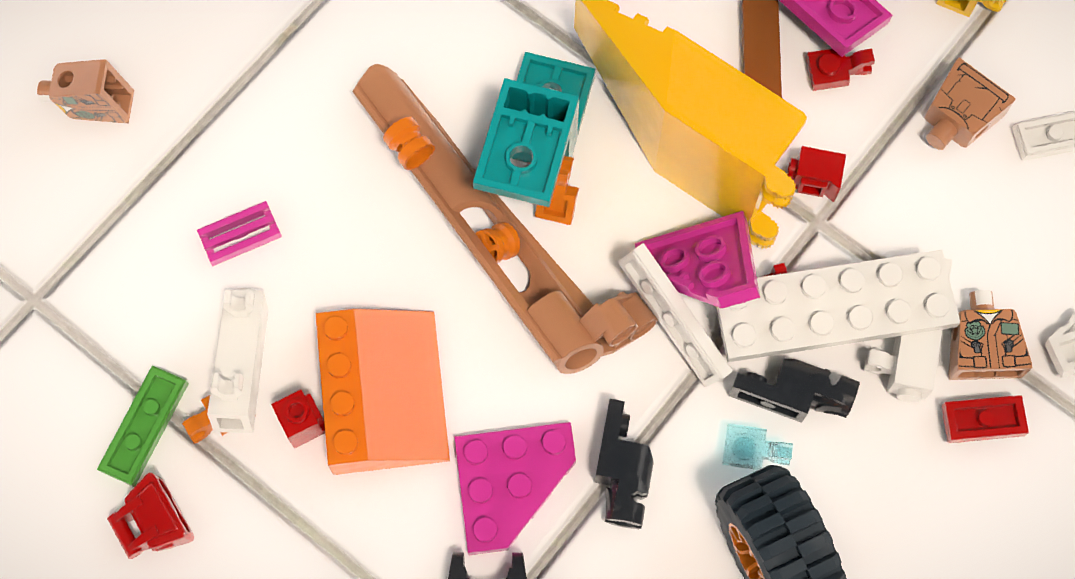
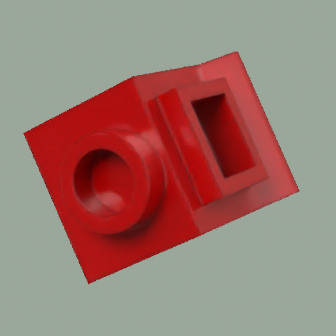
[787,146,846,202]
[271,389,325,449]

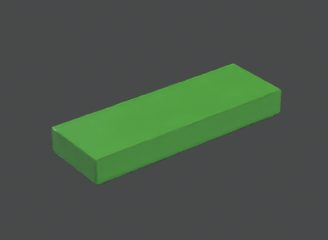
[97,365,189,487]

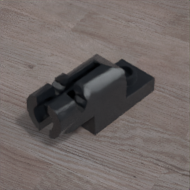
[729,359,860,423]
[594,399,654,530]

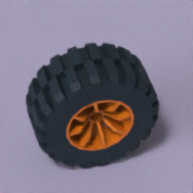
[715,465,847,579]

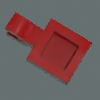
[806,48,875,91]

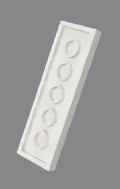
[716,249,960,363]

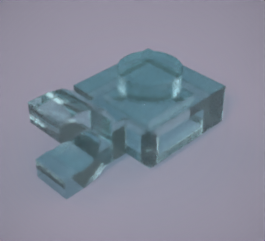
[722,423,793,470]

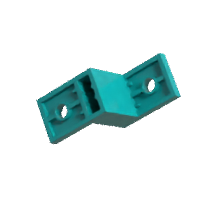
[473,51,596,207]

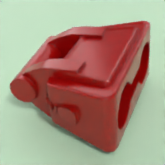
[107,472,194,559]

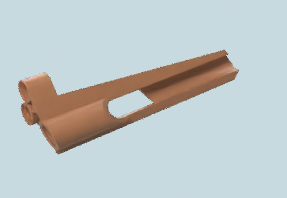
[352,63,658,374]

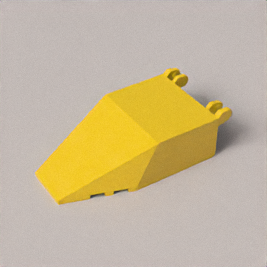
[574,0,807,249]

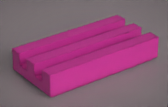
[197,201,282,267]

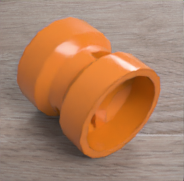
[383,117,435,170]

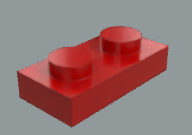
[941,395,1029,443]

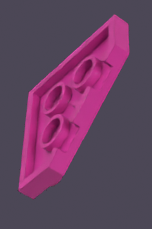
[635,211,760,309]
[455,422,576,556]

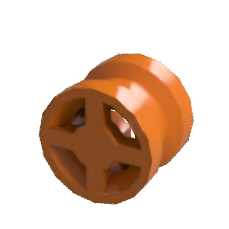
[475,222,520,263]

